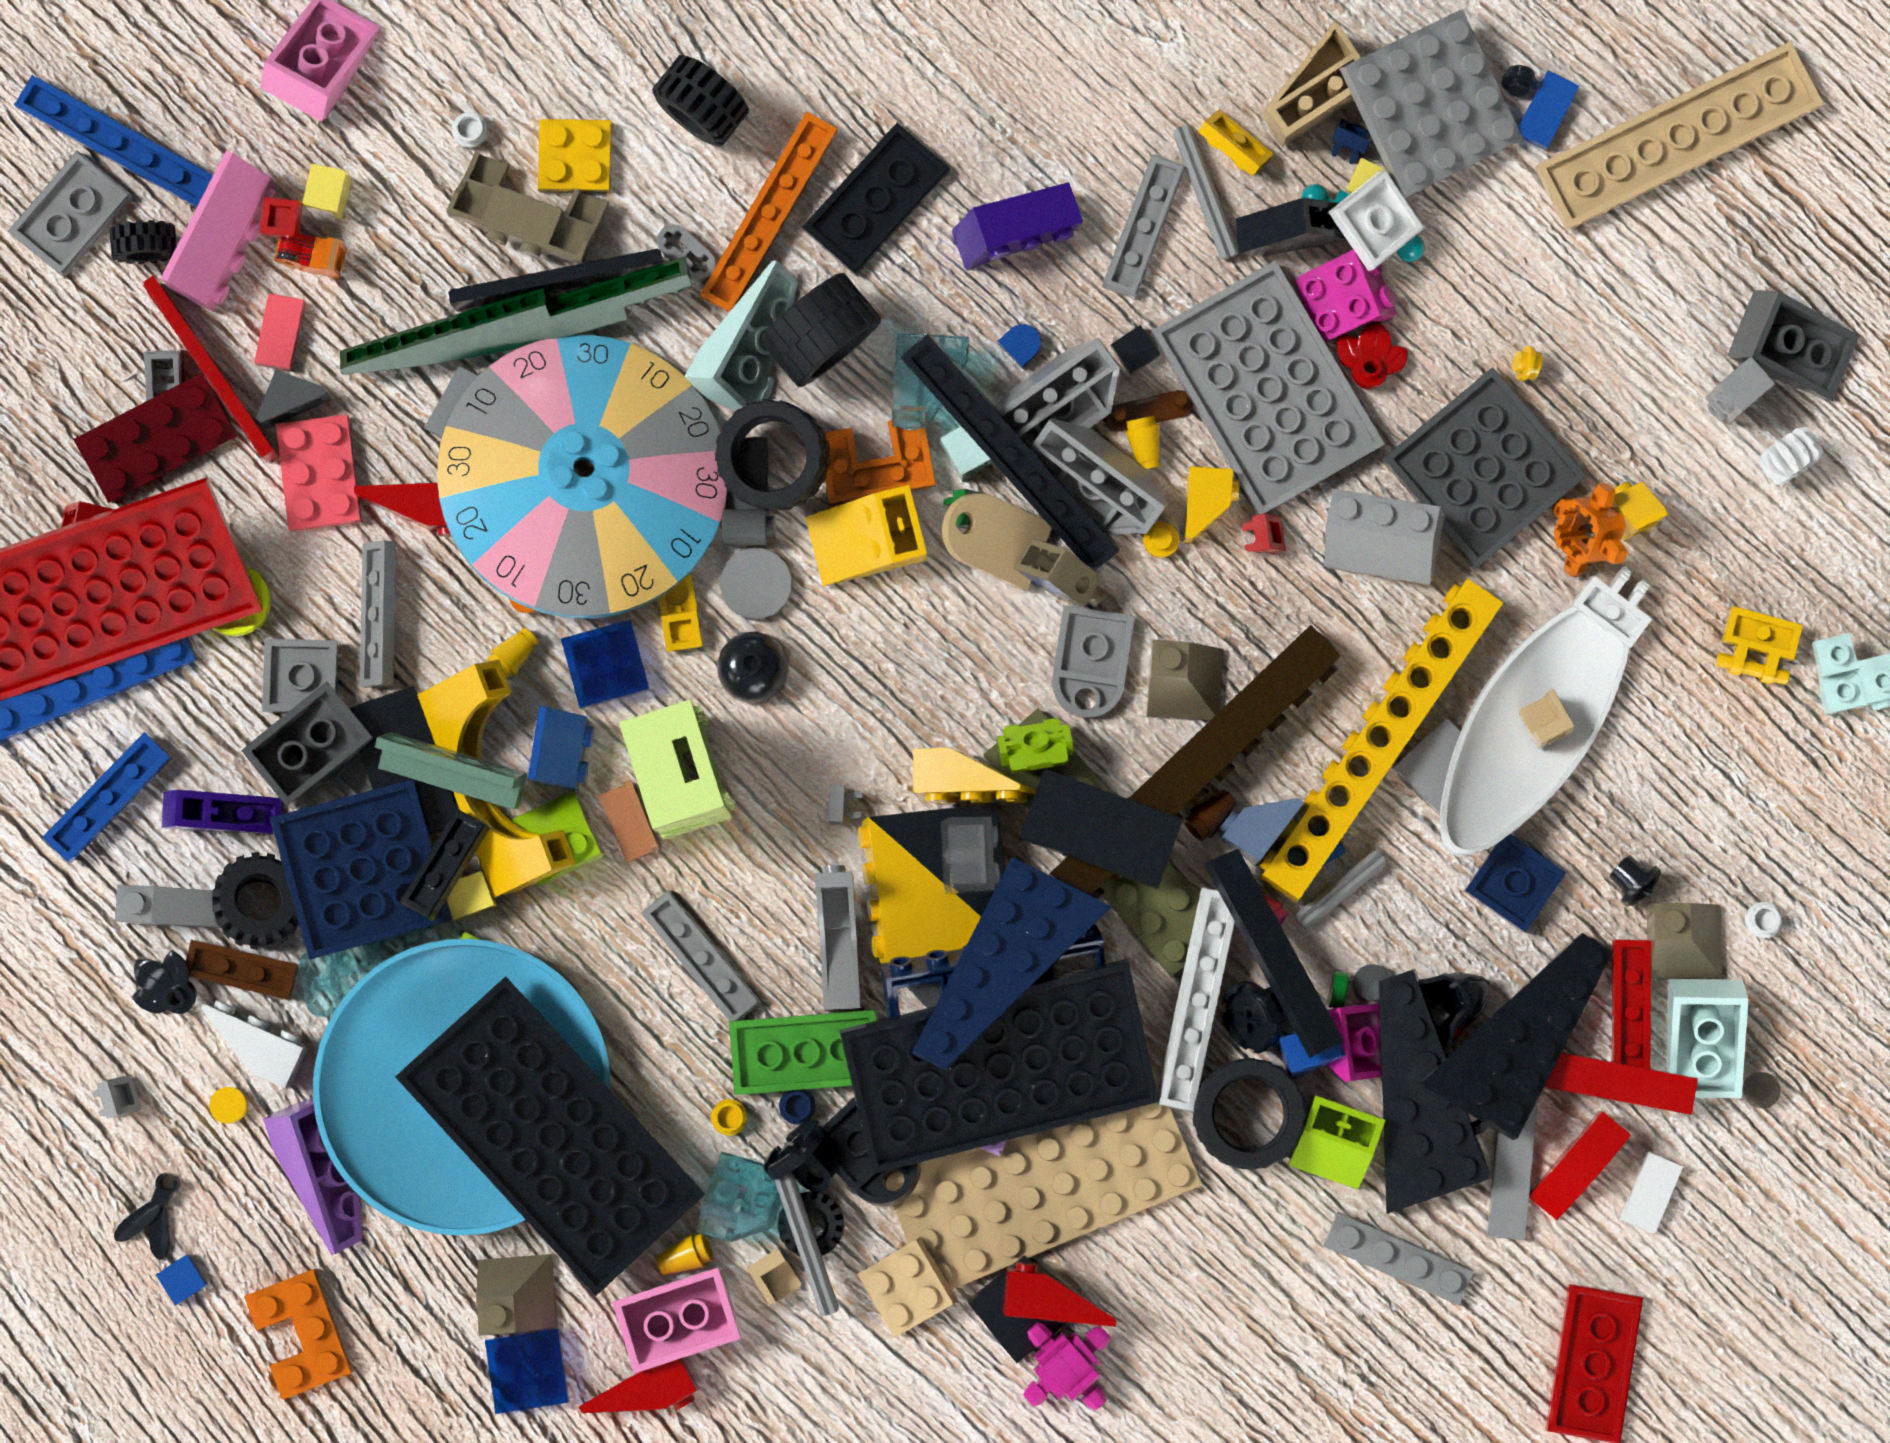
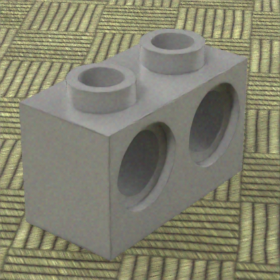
[1705,357,1775,424]

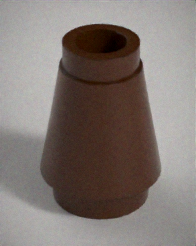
[1183,789,1237,841]

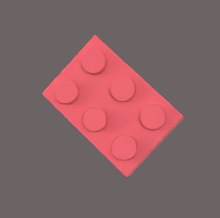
[276,414,362,532]

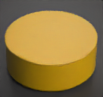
[209,1087,248,1124]

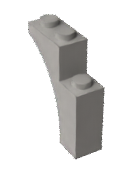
[815,865,861,1011]

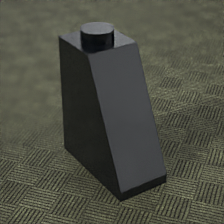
[1236,198,1347,257]

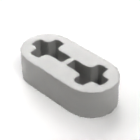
[657,224,716,283]

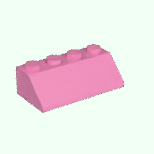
[161,150,278,312]

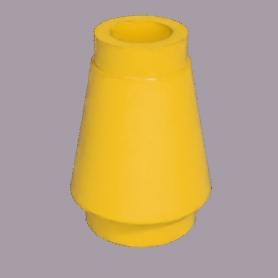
[1125,416,1161,469]
[485,628,539,679]
[656,1233,714,1276]

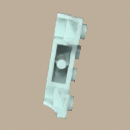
[1812,633,1890,715]

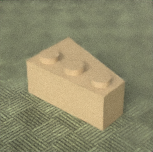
[1263,20,1361,147]

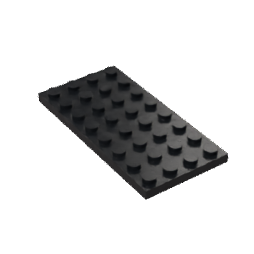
[839,959,1159,1174]
[395,976,705,1296]

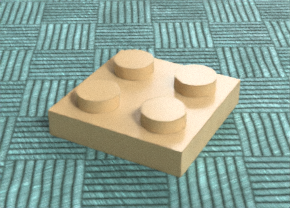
[857,1237,958,1338]

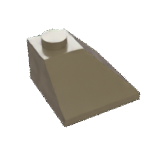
[1146,640,1224,721]
[1646,903,1722,978]
[476,1254,557,1336]

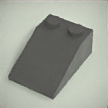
[1727,290,1860,402]
[241,681,373,810]

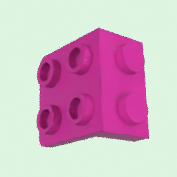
[1296,249,1398,342]

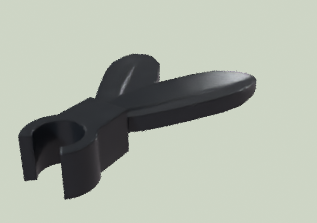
[114,1172,180,1260]

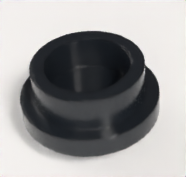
[1501,65,1538,97]

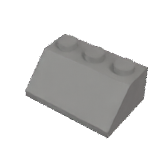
[1324,489,1445,585]

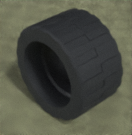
[761,273,881,387]
[715,399,831,511]
[1192,1058,1306,1169]

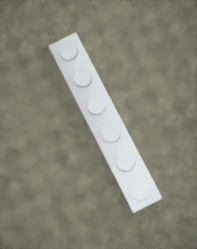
[1156,888,1235,1112]

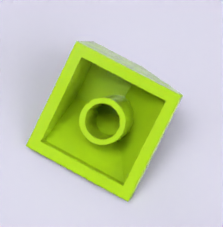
[511,790,605,887]

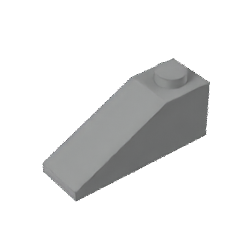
[115,884,221,928]

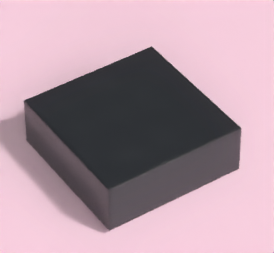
[1110,325,1160,376]

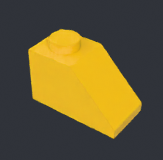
[1184,466,1239,544]
[1612,481,1668,541]

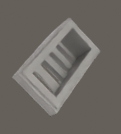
[144,350,184,401]

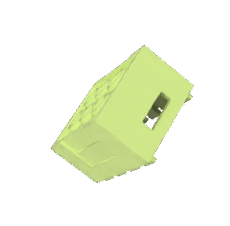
[619,700,737,840]

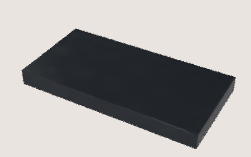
[802,123,950,276]
[349,686,457,834]
[1019,769,1183,889]

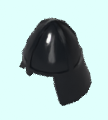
[1419,972,1490,1048]

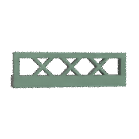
[375,732,527,810]

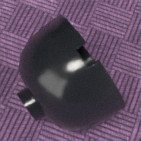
[717,631,789,704]

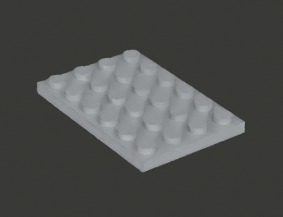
[1151,260,1385,515]

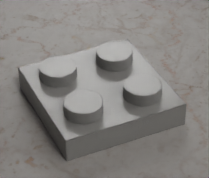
[262,639,339,713]

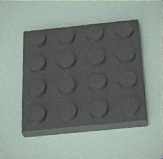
[1382,367,1587,570]

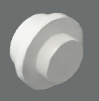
[452,112,488,148]
[1745,902,1782,938]

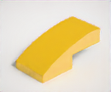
[659,573,703,652]

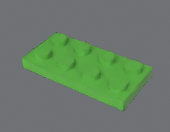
[729,1010,876,1095]

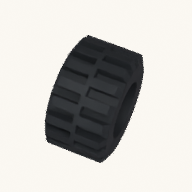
[652,55,749,147]
[212,852,298,950]

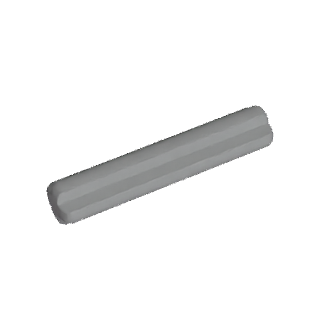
[1294,850,1387,929]

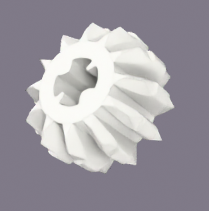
[1759,427,1824,485]

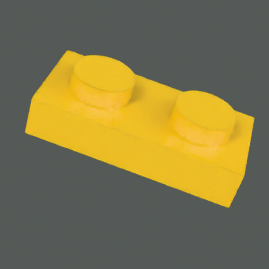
[1198,109,1274,177]

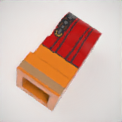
[274,233,347,279]

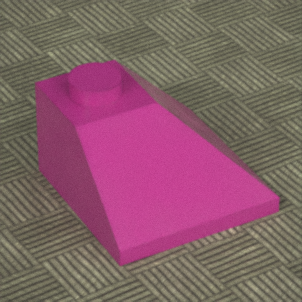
[1327,1003,1382,1082]

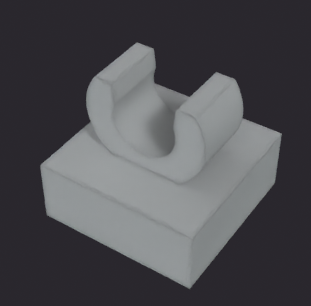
[828,785,863,824]
[93,1075,142,1119]

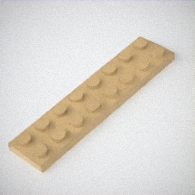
[1535,41,1824,231]

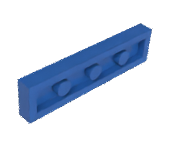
[42,732,172,863]

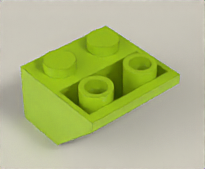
[1288,1095,1385,1190]

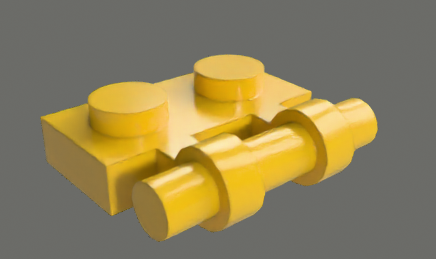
[1715,606,1803,685]

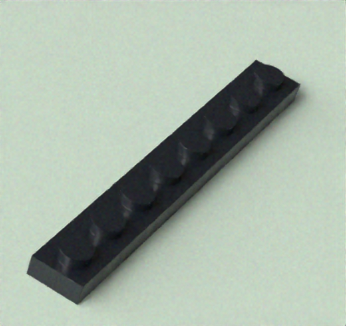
[901,332,1120,571]

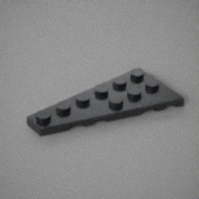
[1419,933,1613,1140]
[1379,969,1492,1214]

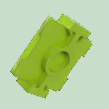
[997,718,1074,774]

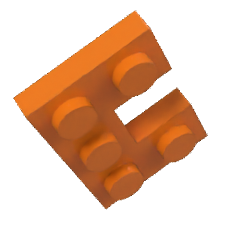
[825,414,936,506]
[244,1269,353,1400]

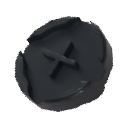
[1222,981,1288,1054]
[763,1120,836,1192]

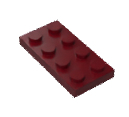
[73,372,237,503]

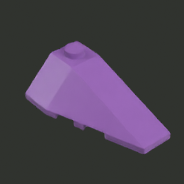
[263,1098,363,1254]

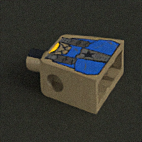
[1014,538,1103,609]

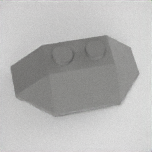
[995,338,1120,446]
[1031,418,1167,534]

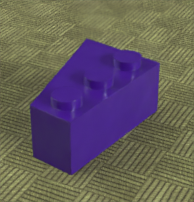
[952,182,1083,270]

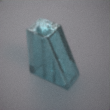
[892,333,969,430]

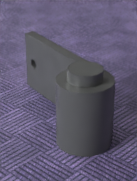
[722,437,776,546]

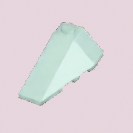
[684,261,798,412]

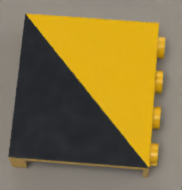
[858,803,1005,963]

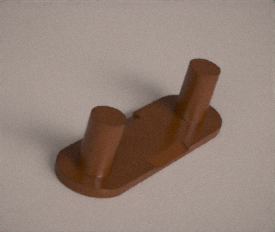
[1105,390,1193,432]

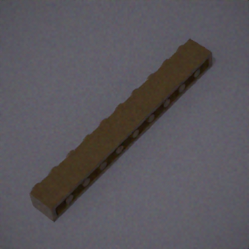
[1049,625,1341,899]

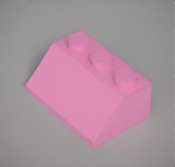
[612,1267,741,1373]

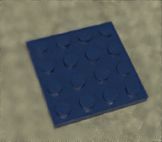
[270,779,452,960]

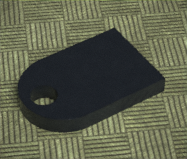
[818,1097,921,1207]

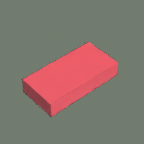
[254,293,306,372]

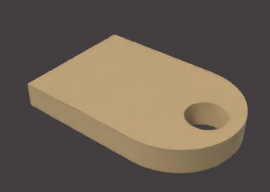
[942,493,1052,591]

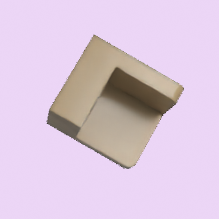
[1519,689,1574,749]
[747,1247,801,1306]

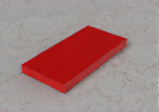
[1545,1284,1643,1443]

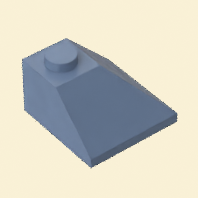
[1220,798,1304,866]

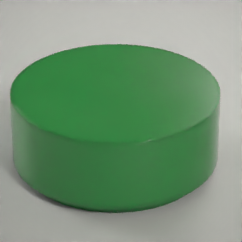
[1328,971,1349,1008]

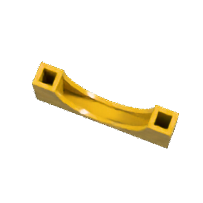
[417,659,576,898]

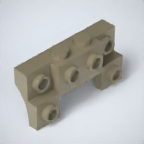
[446,151,610,264]

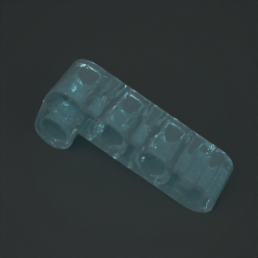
[299,927,443,1018]

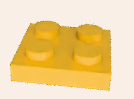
[538,119,612,193]

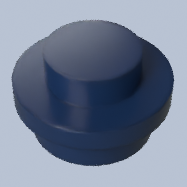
[779,1089,816,1125]

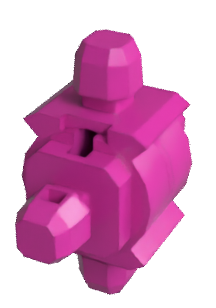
[1023,1322,1111,1410]

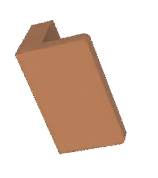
[599,779,661,863]

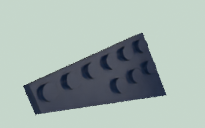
[912,857,1111,1070]

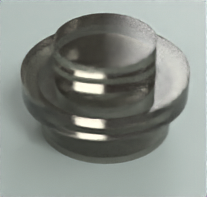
[1743,1072,1781,1109]

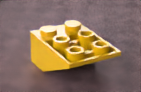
[805,485,928,587]
[913,748,1037,805]

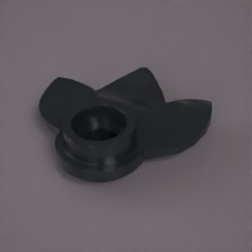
[132,950,197,1014]

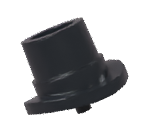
[1609,855,1661,907]

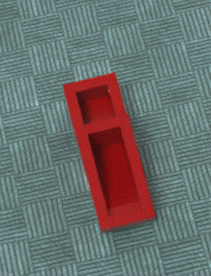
[1529,1111,1631,1220]

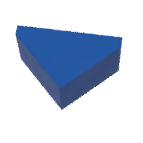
[1278,1021,1346,1080]

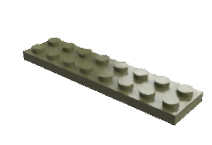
[983,708,1199,977]

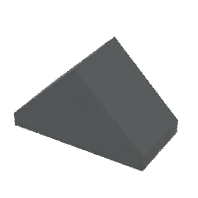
[257,369,331,429]

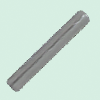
[1173,125,1239,260]
[775,1173,839,1316]

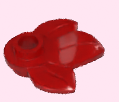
[1337,322,1408,390]

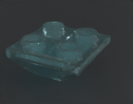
[696,1151,782,1242]

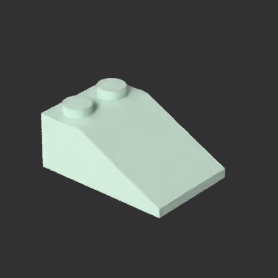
[1667,979,1749,1098]

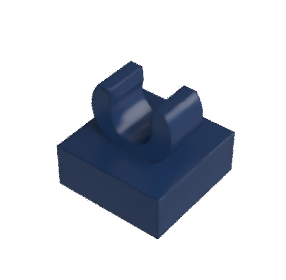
[1332,118,1372,165]

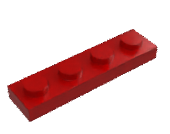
[1611,939,1651,1069]

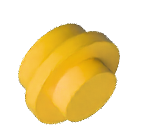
[1512,345,1543,381]
[1143,522,1179,558]
[711,1099,748,1136]

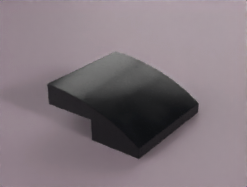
[967,1255,1067,1364]

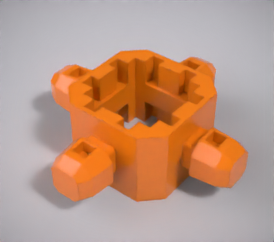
[1552,483,1628,577]

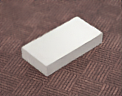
[1619,1152,1683,1234]

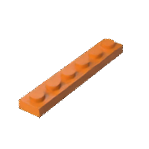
[700,111,838,313]

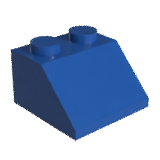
[528,706,594,791]

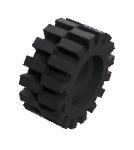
[109,220,177,264]
[777,1191,844,1256]

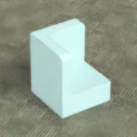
[940,426,993,481]

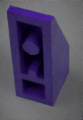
[161,789,282,834]

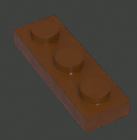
[186,939,299,1000]

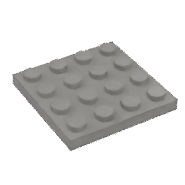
[1340,9,1523,198]

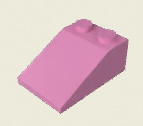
[260,0,380,122]

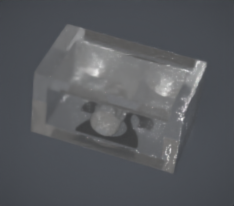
[941,817,1000,895]

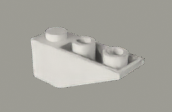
[201,1000,309,1089]

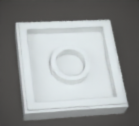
[1328,169,1425,271]

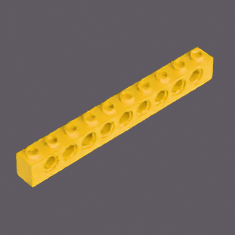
[1260,578,1503,903]

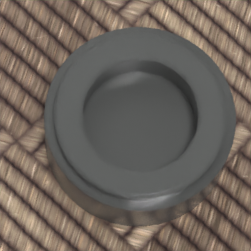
[1353,964,1390,1001]

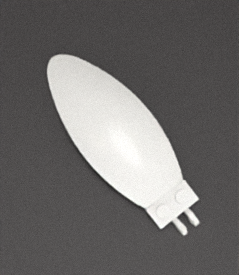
[1440,565,1652,857]

